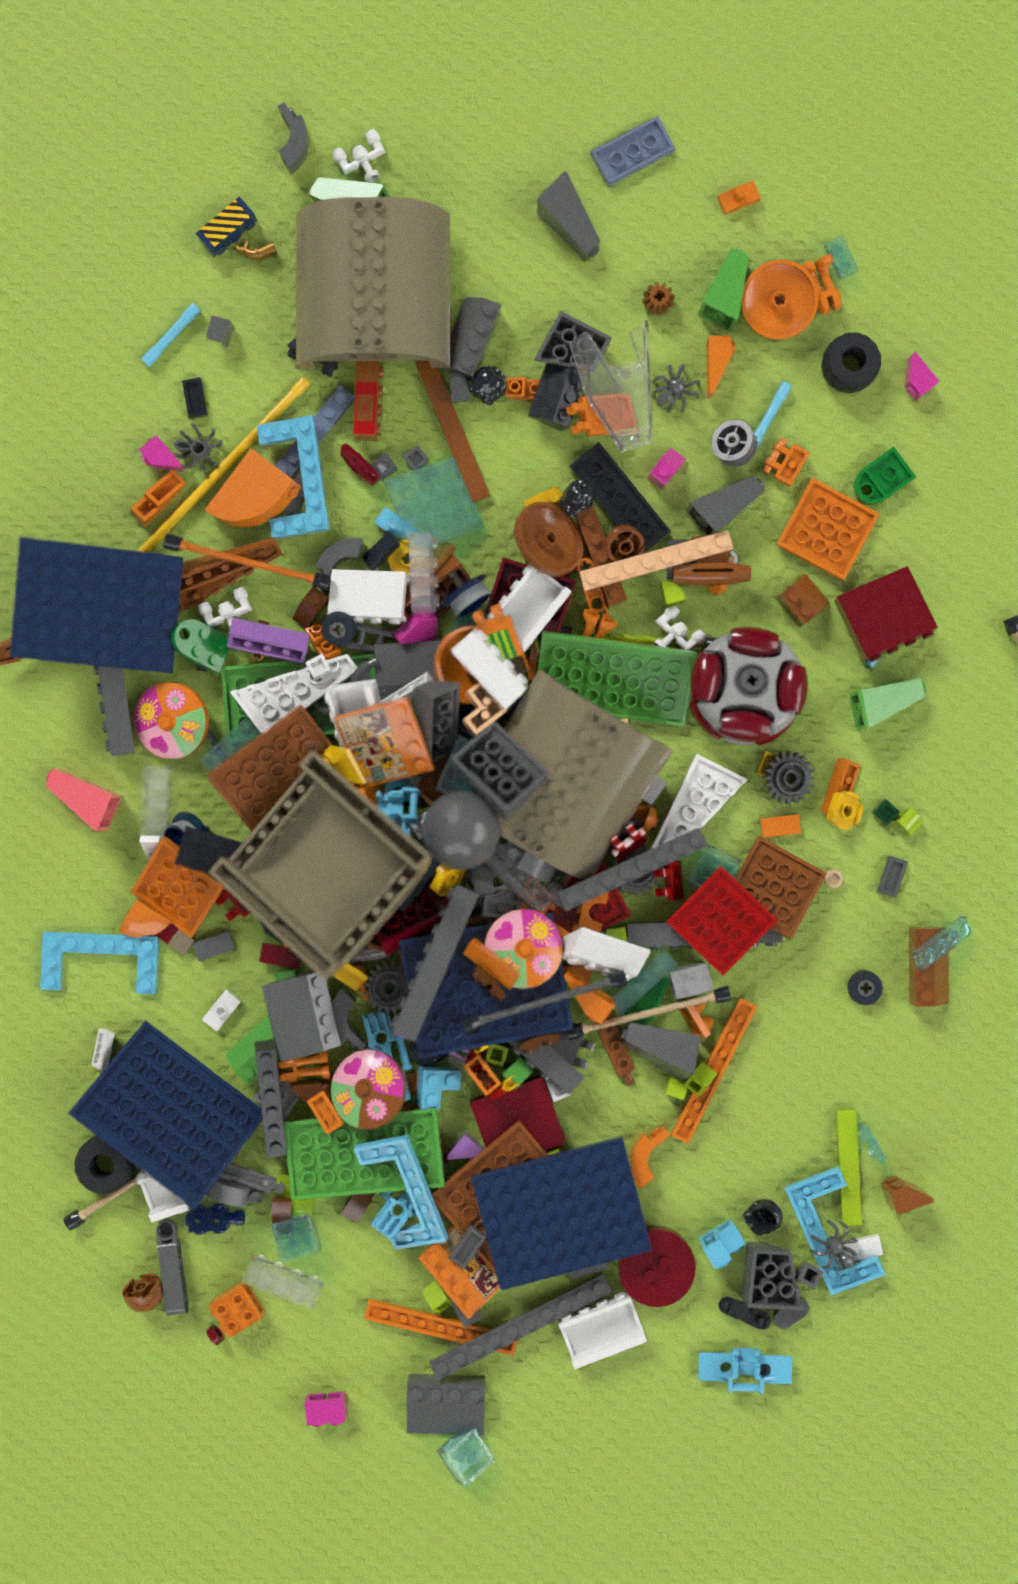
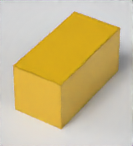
[755,751,777,776]

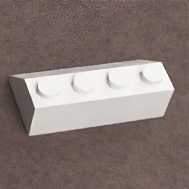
[451,628,529,710]
[561,927,650,981]

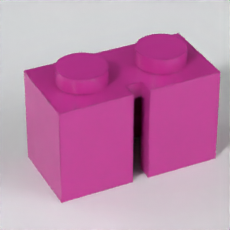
[305,1391,347,1427]

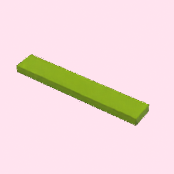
[836,1108,862,1226]

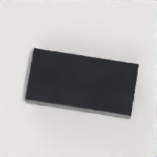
[182,377,208,420]
[362,531,400,571]

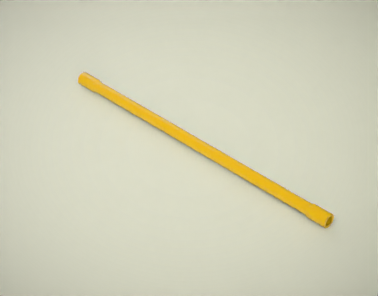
[137,376,311,553]

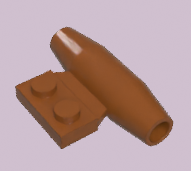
[672,536,751,586]

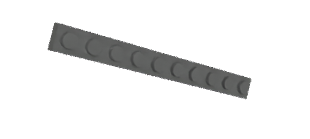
[429,1273,612,1381]

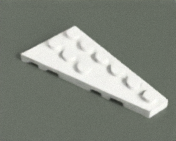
[230,654,357,733]
[651,754,748,866]

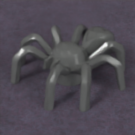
[652,364,700,413]
[174,423,223,473]
[809,1220,858,1271]

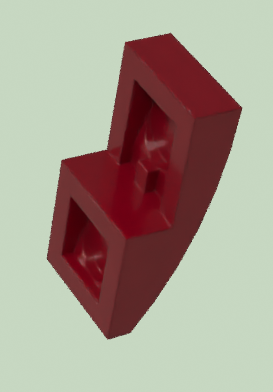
[259,943,301,968]

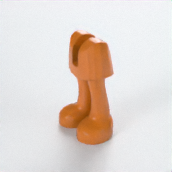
[801,254,841,315]
[582,609,617,639]
[276,1050,332,1082]

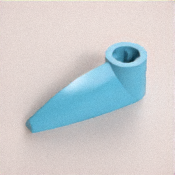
[374,507,429,543]

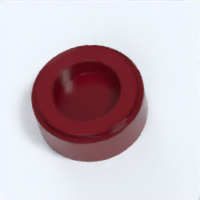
[206,1325,224,1345]

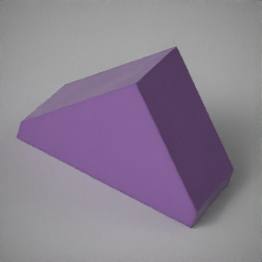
[447,1131,485,1160]

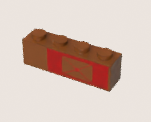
[353,361,384,441]

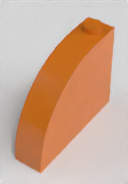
[205,449,302,527]

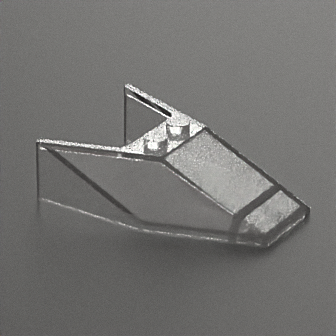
[570,320,654,452]

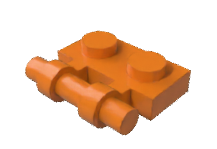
[762,438,810,487]

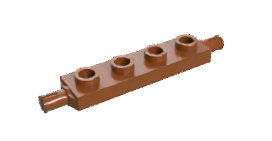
[593,1012,635,1086]

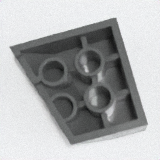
[534,311,612,371]
[741,1242,804,1311]

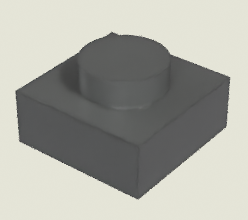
[403,445,430,473]

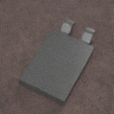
[550,1030,595,1069]

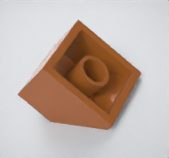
[776,574,830,627]
[880,1176,934,1215]

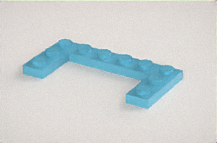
[257,415,330,539]
[40,931,159,994]
[354,1135,448,1250]
[785,1166,885,1295]

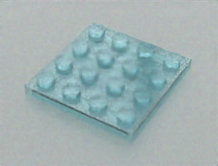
[384,456,484,554]

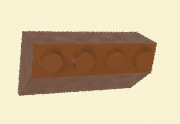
[404,553,474,619]
[909,927,949,1006]

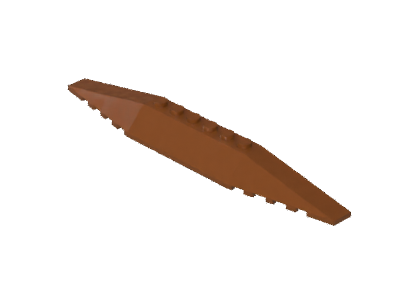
[0,537,283,665]

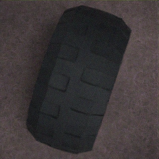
[821,332,881,393]
[74,1136,135,1194]

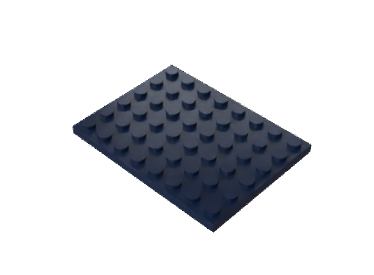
[10,537,183,674]
[399,913,573,1058]
[68,1020,263,1210]
[471,1136,652,1291]

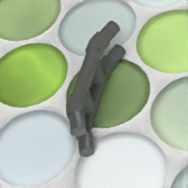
[338,623,396,654]

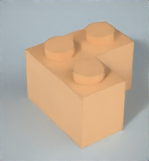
[461,682,507,737]

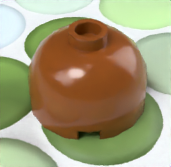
[605,525,644,562]
[122,1273,163,1312]

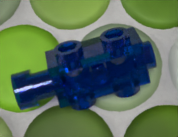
[185,1204,245,1235]

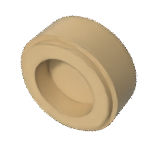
[823,869,843,889]

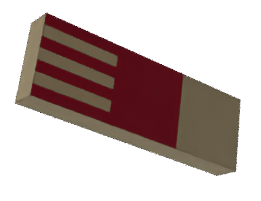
[149,906,195,956]

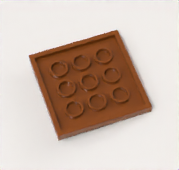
[735,836,827,940]

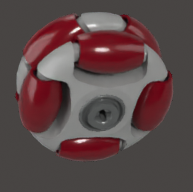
[689,627,808,746]

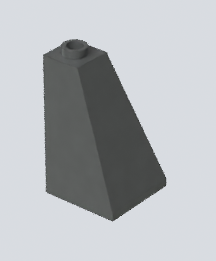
[537,171,600,261]
[686,476,765,536]
[620,1023,701,1081]

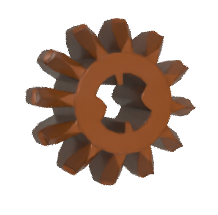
[642,282,675,316]

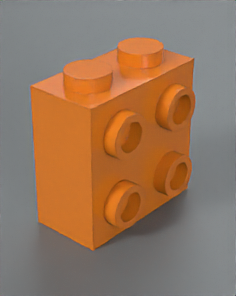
[209,1279,265,1338]

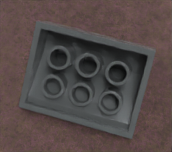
[375,640,442,701]
[451,721,550,821]
[262,970,341,1062]
[407,1374,485,1435]

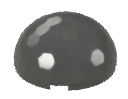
[422,791,500,870]

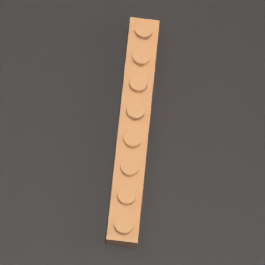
[579,530,733,592]

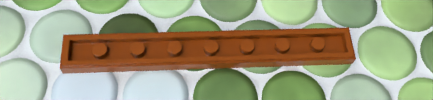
[415,361,490,504]

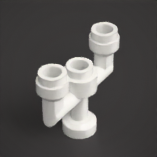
[332,129,386,183]
[197,587,252,634]
[653,604,707,651]

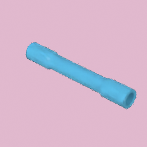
[141,303,201,367]
[754,381,792,449]

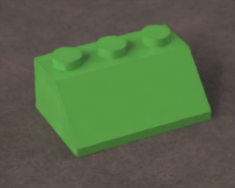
[226,1016,278,1086]

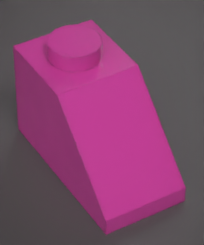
[905,351,940,401]
[139,435,185,471]
[648,448,686,490]
[394,610,438,644]

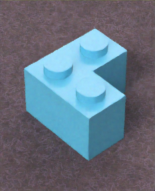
[416,1066,461,1110]
[698,1219,746,1269]

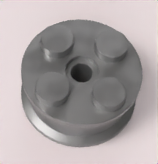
[712,420,758,467]

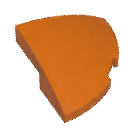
[119,899,172,938]

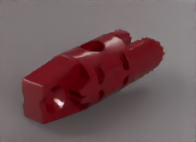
[340,443,380,487]

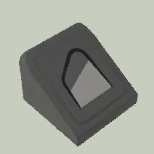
[371,452,398,481]

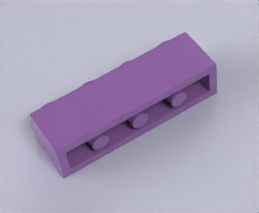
[227,618,309,663]

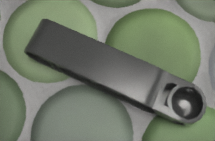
[156,1219,189,1316]

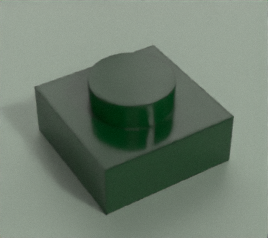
[871,799,900,826]

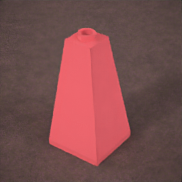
[46,768,122,831]

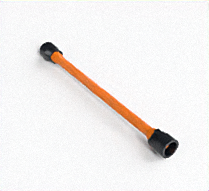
[163,533,331,591]

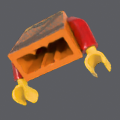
[463,1045,519,1100]

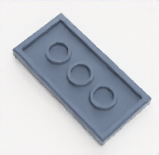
[590,116,676,187]

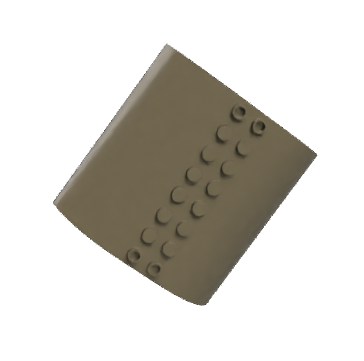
[296,197,450,369]
[466,669,673,880]
[209,750,432,980]

